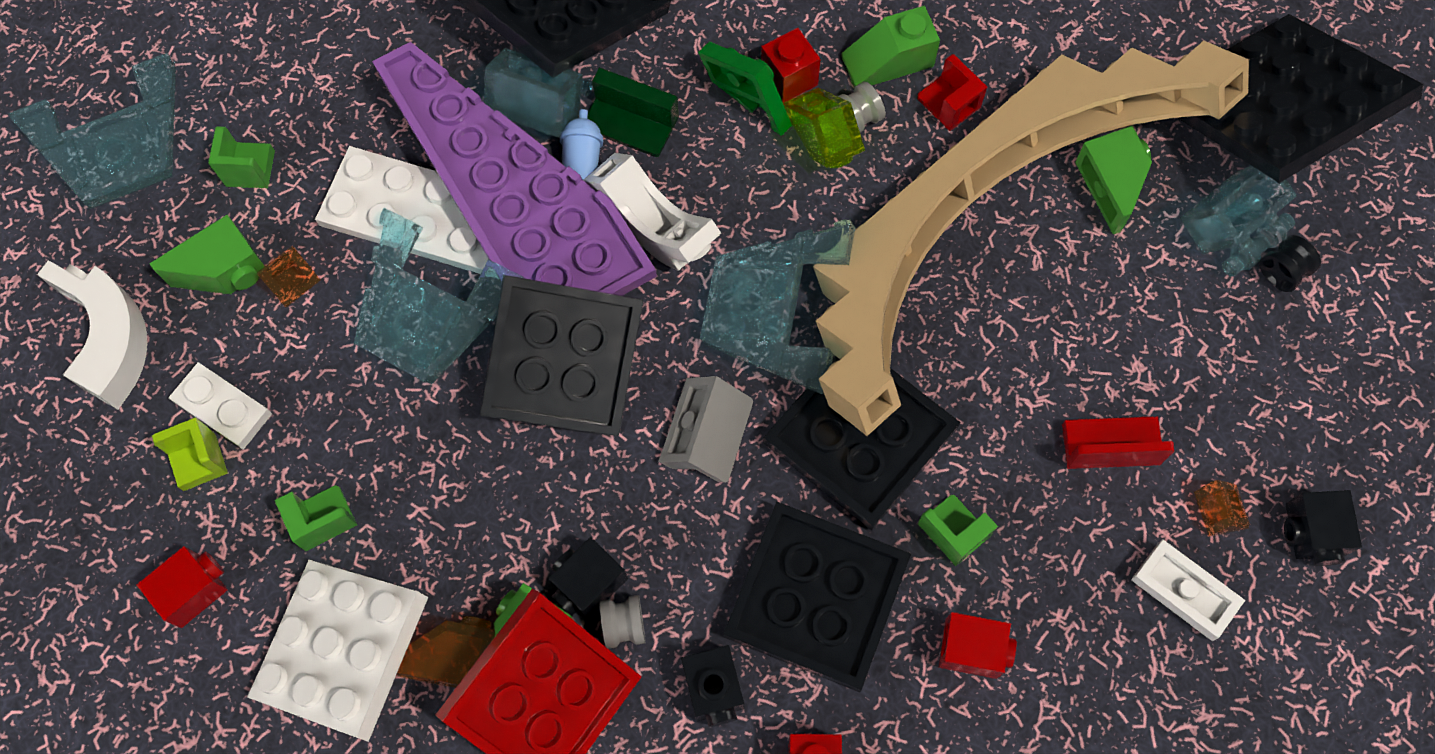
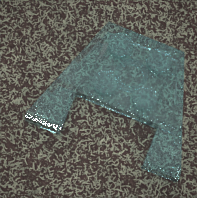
[9,52,176,209]
[354,208,525,384]
[700,220,855,394]

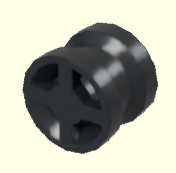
[1259,235,1321,292]

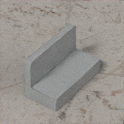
[658,376,753,483]

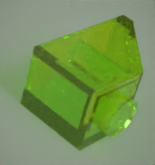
[783,87,865,168]

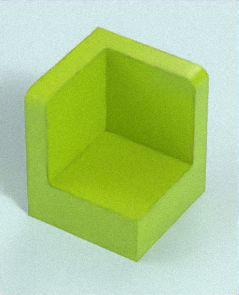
[152,417,228,491]

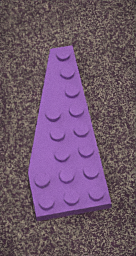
[372,42,657,296]

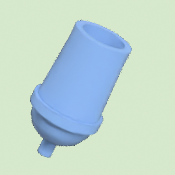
[560,109,603,180]

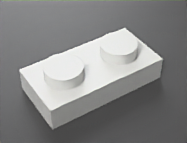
[169,362,272,450]
[1131,540,1245,641]

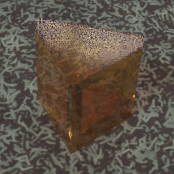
[257,246,321,307]
[1194,480,1250,537]

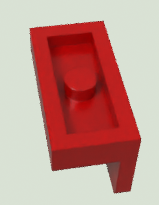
[1062,416,1175,469]

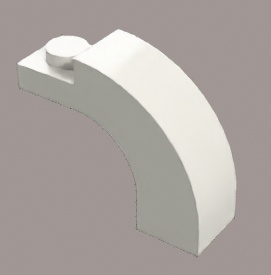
[583,153,721,271]
[37,260,147,410]

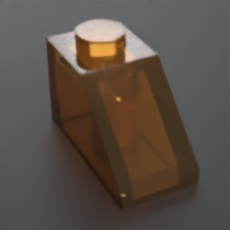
[396,616,495,688]

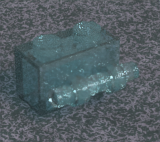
[484,48,593,138]
[1180,166,1297,277]

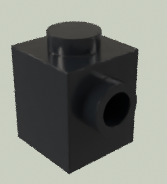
[1284,490,1362,566]
[549,536,628,620]
[681,645,745,727]

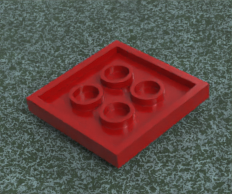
[435,589,642,754]

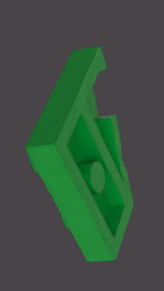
[698,41,792,136]

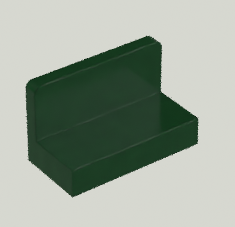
[587,67,679,157]

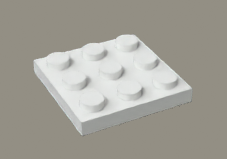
[248,560,428,742]

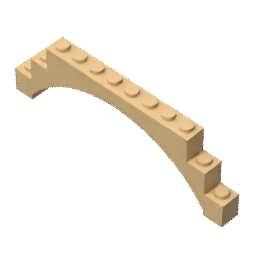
[813,41,1249,436]

